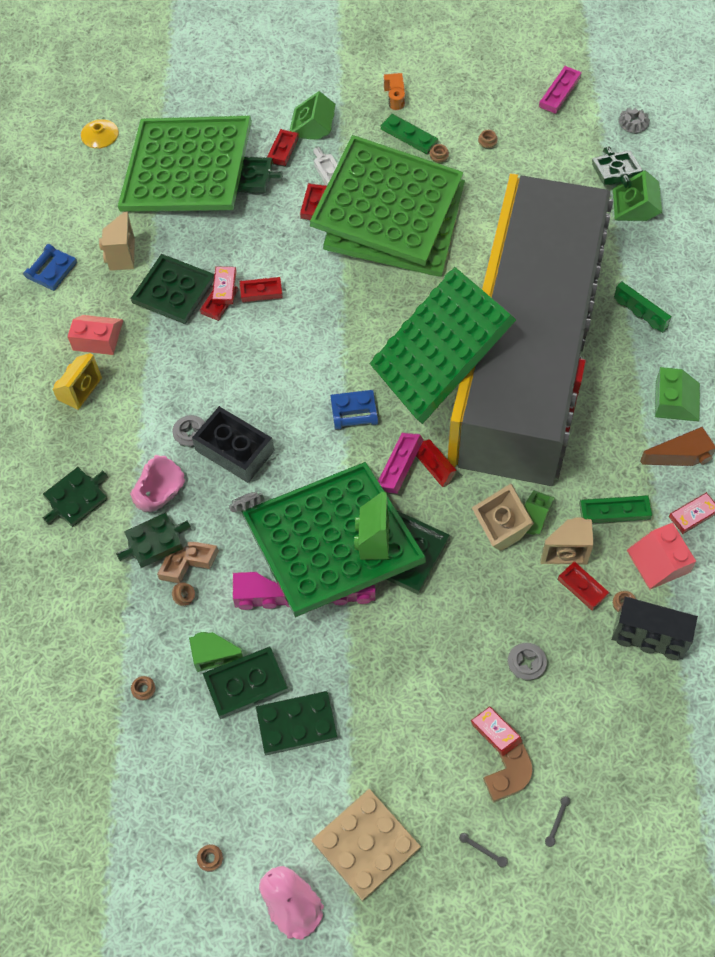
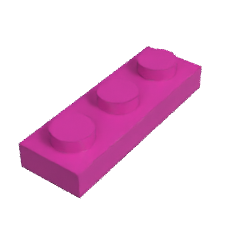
[539,66,582,114]
[378,433,424,494]

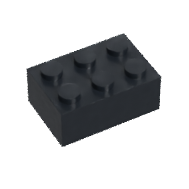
[192,406,274,483]
[611,596,698,660]

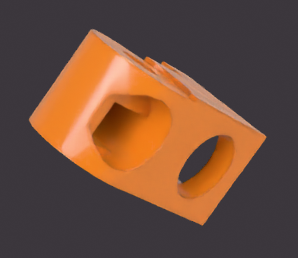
[384,73,405,110]

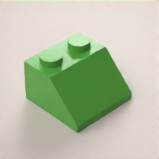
[289,91,336,140]
[612,170,662,221]
[655,367,700,422]
[354,492,389,560]

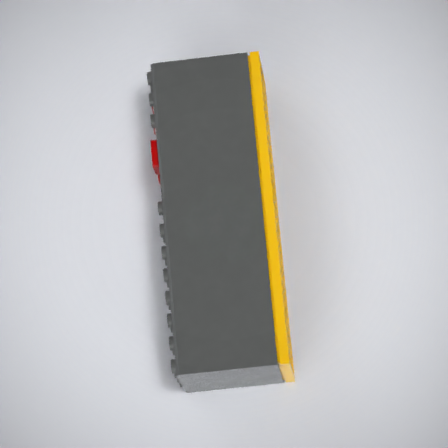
[447,173,613,486]

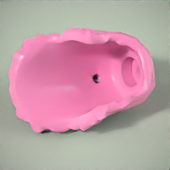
[130,455,185,512]
[259,866,324,940]

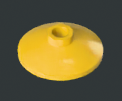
[81,119,119,149]

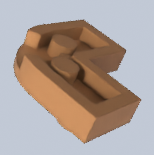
[157,542,219,583]
[483,742,532,803]

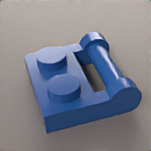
[23,244,77,291]
[330,390,378,430]

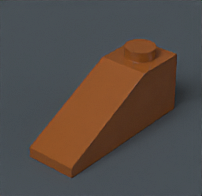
[640,426,715,466]

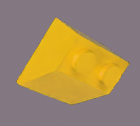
[53,353,102,410]

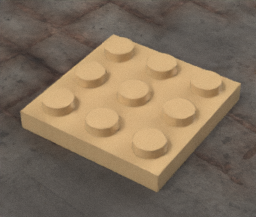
[311,789,421,902]

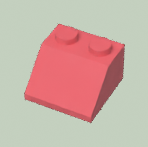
[67,315,123,355]
[627,522,696,590]

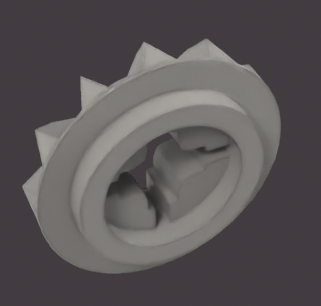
[618,107,650,133]
[172,415,205,448]
[229,491,264,512]
[507,643,547,681]

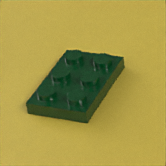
[202,646,289,719]
[255,691,338,756]

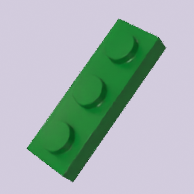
[381,114,438,155]
[614,281,672,333]
[579,495,652,523]

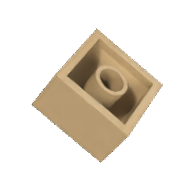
[99,212,135,271]
[472,483,534,551]
[540,517,593,565]

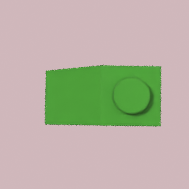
[524,490,555,535]
[189,632,243,672]

